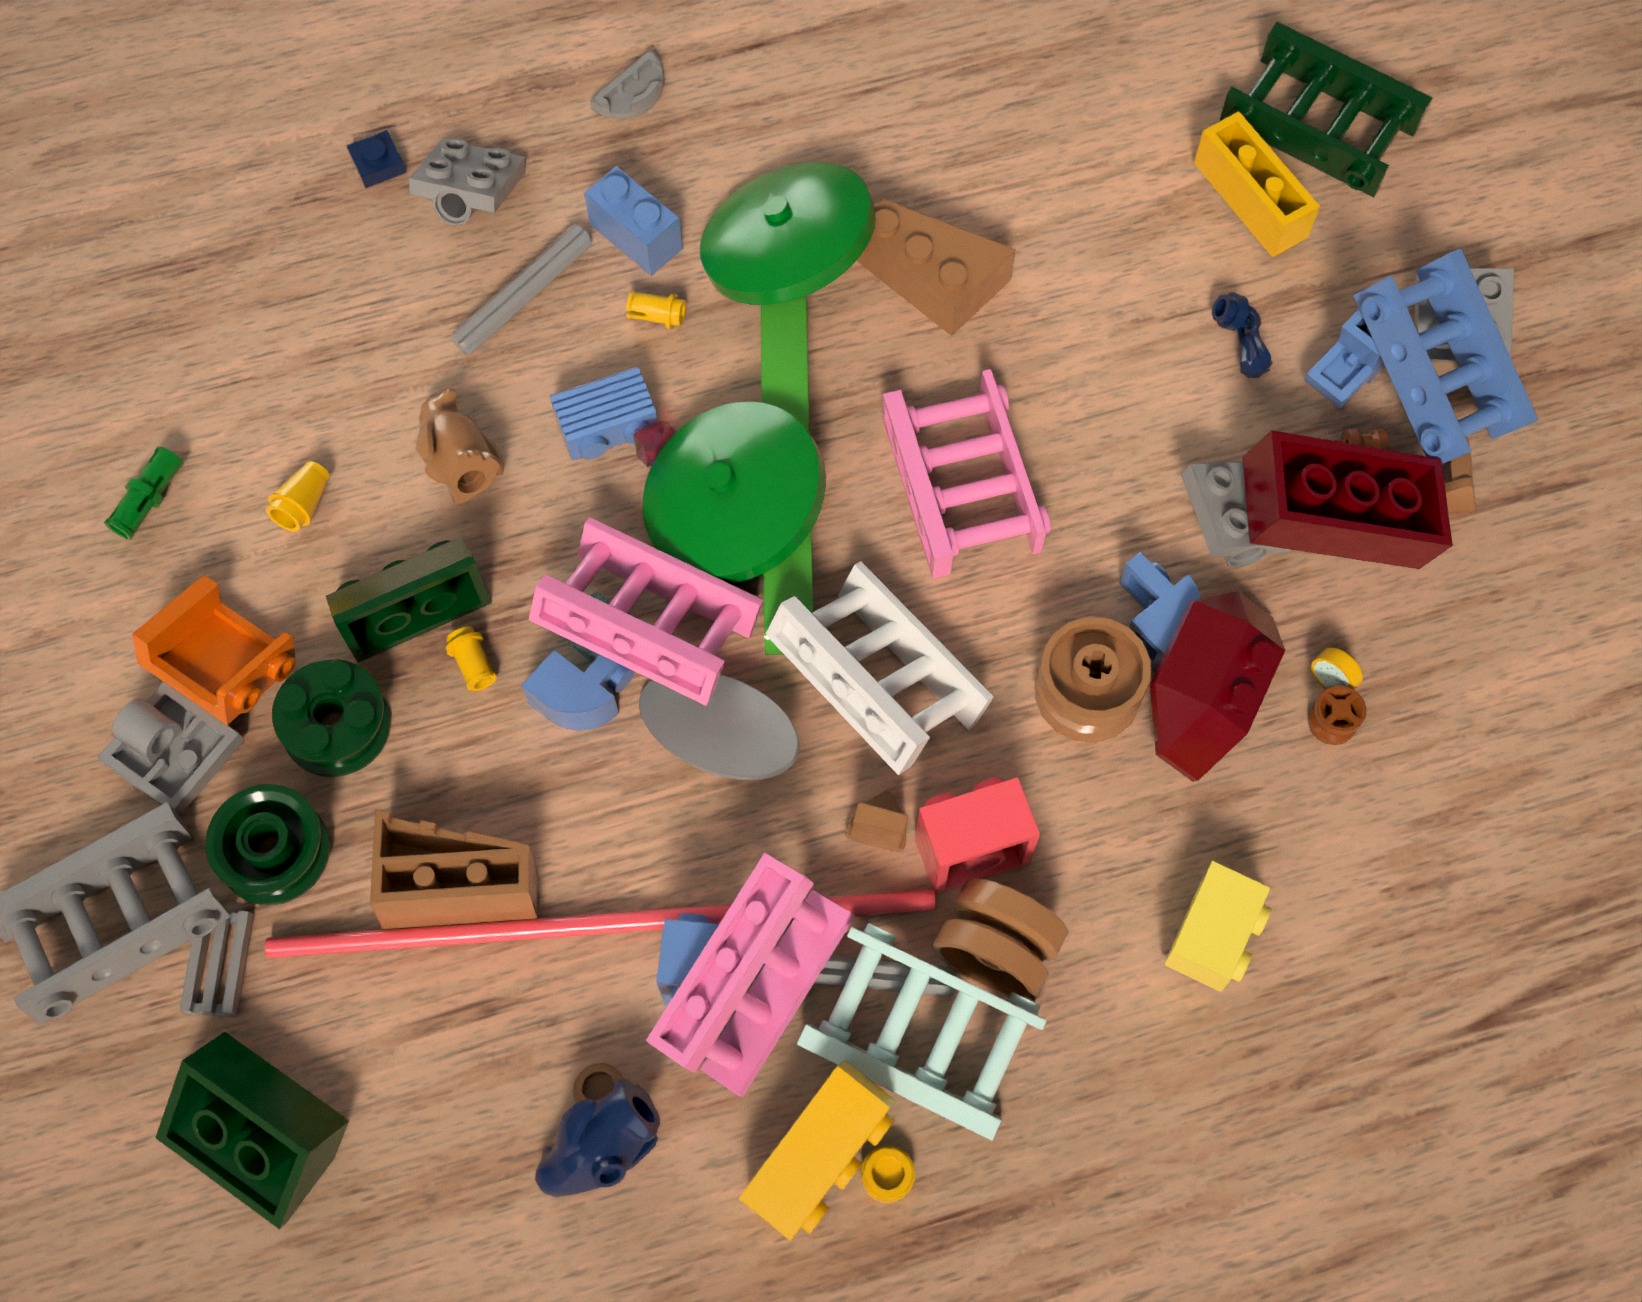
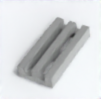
[180,910,253,1017]

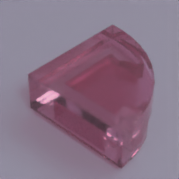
[633,421,677,467]

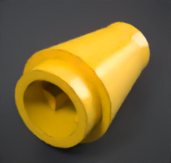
[266,461,330,532]

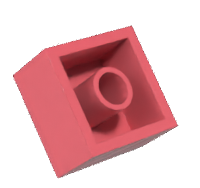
[915,777,1040,895]

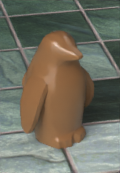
[416,388,504,505]

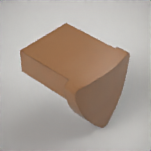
[1445,437,1476,513]
[845,791,908,852]

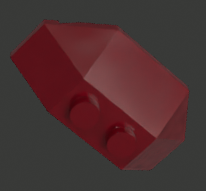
[1150,591,1286,782]

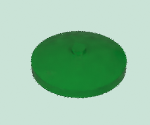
[700,162,876,305]
[643,401,826,583]

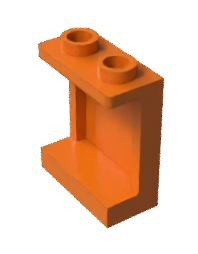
[132,575,296,725]

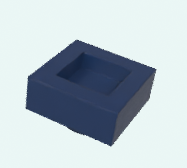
[346,130,406,189]

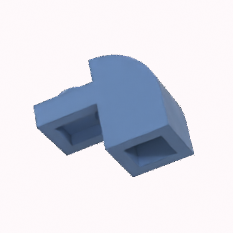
[1305,309,1385,409]
[1119,552,1201,671]
[521,650,635,731]

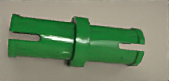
[104,447,184,540]

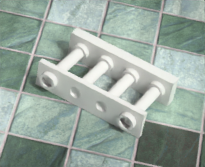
[765,561,994,775]

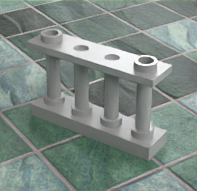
[0,802,231,1025]

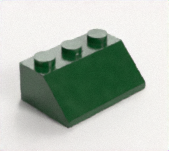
[326,537,492,663]
[155,1032,350,1229]

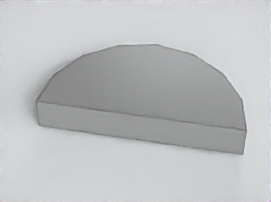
[590,49,664,119]

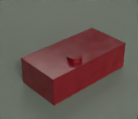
[1242,430,1453,569]

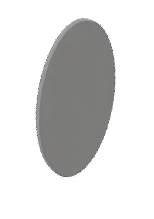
[639,675,800,780]

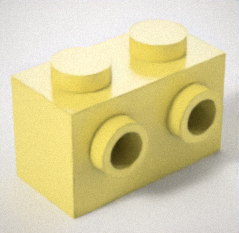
[1163,861,1272,992]

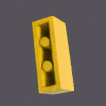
[1194,112,1320,258]
[738,1060,896,1241]

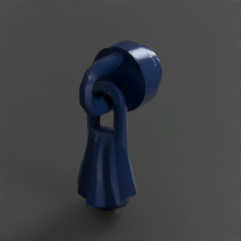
[1212,292,1273,378]

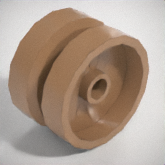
[1035,616,1151,743]
[932,878,1069,1001]

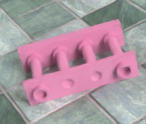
[882,369,1051,579]
[528,517,763,706]
[646,853,855,1098]

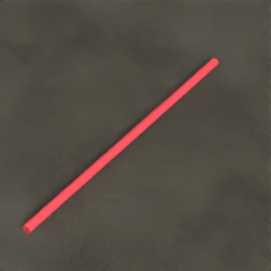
[265,890,936,958]

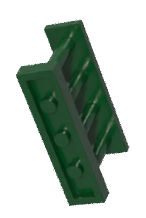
[1220,22,1433,198]

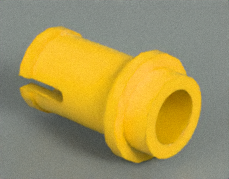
[626,290,686,329]
[446,626,497,692]

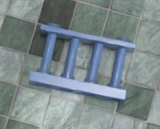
[1353,248,1538,464]

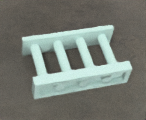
[797,923,1047,1140]

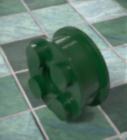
[272,659,391,777]
[205,784,330,905]

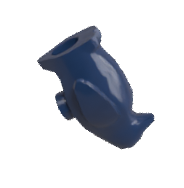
[535,1078,660,1197]

